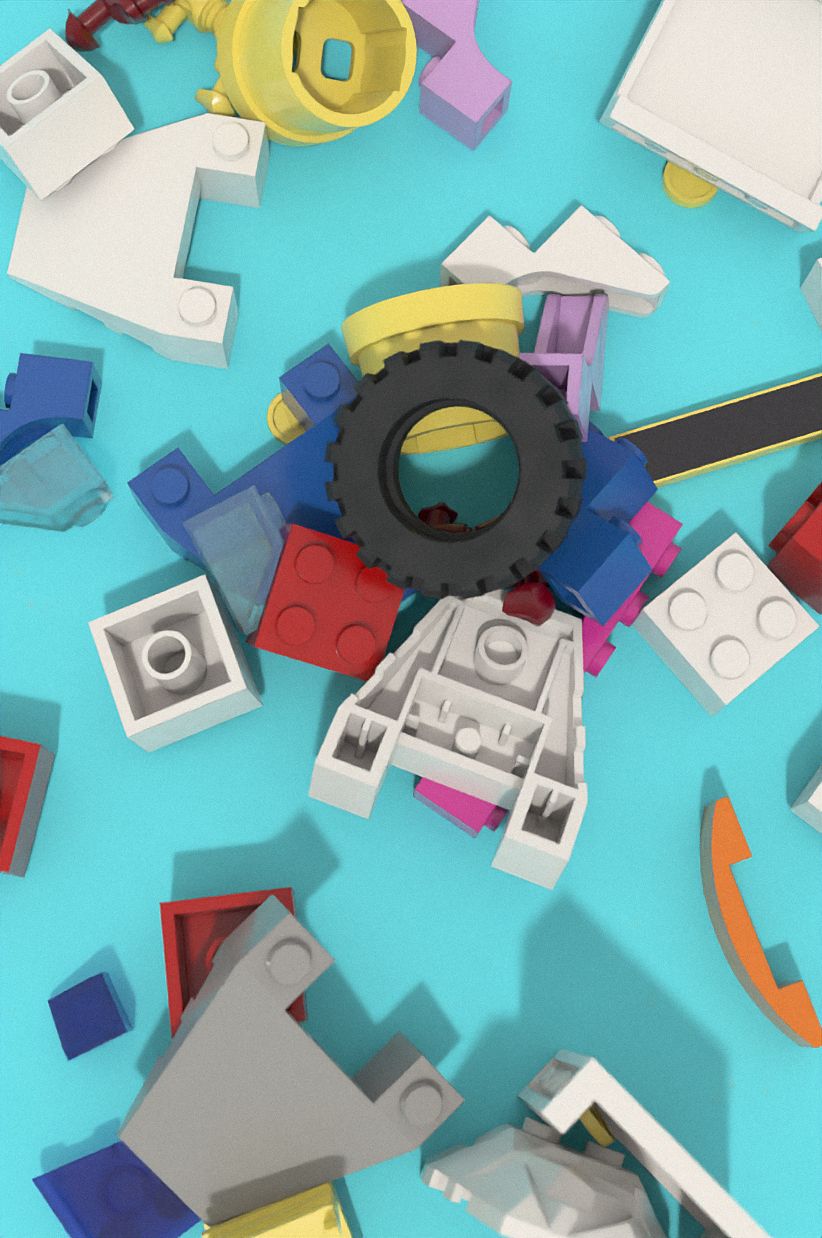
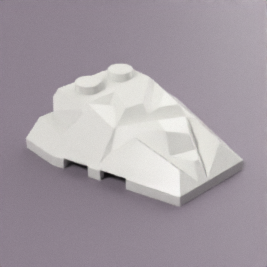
[420,1117,667,1238]

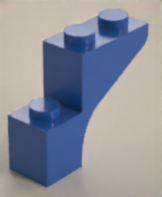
[0,353,102,478]
[537,421,658,627]

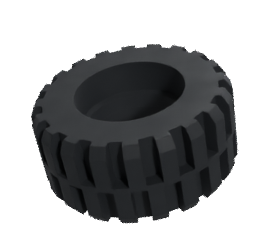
[324,340,587,599]

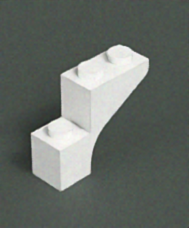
[439,205,671,318]

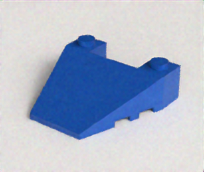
[127,343,419,606]

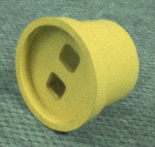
[217,0,417,147]
[341,283,525,455]

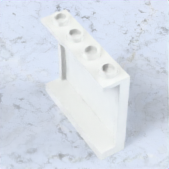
[599,0,822,233]
[517,1049,771,1238]

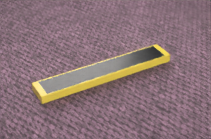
[607,373,822,488]

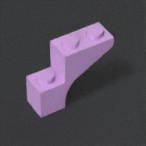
[401,0,512,151]
[519,294,609,442]

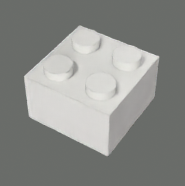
[0,29,135,201]
[632,532,820,717]
[88,574,263,753]

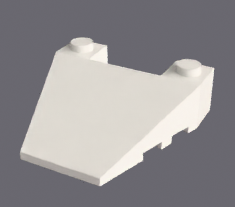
[7,113,270,369]
[308,589,588,890]

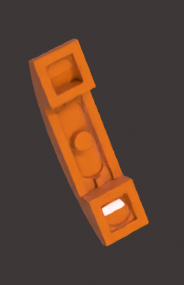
[700,796,822,1048]

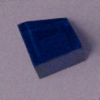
[48,972,134,1061]

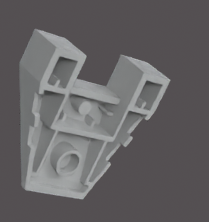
[117,894,465,1227]

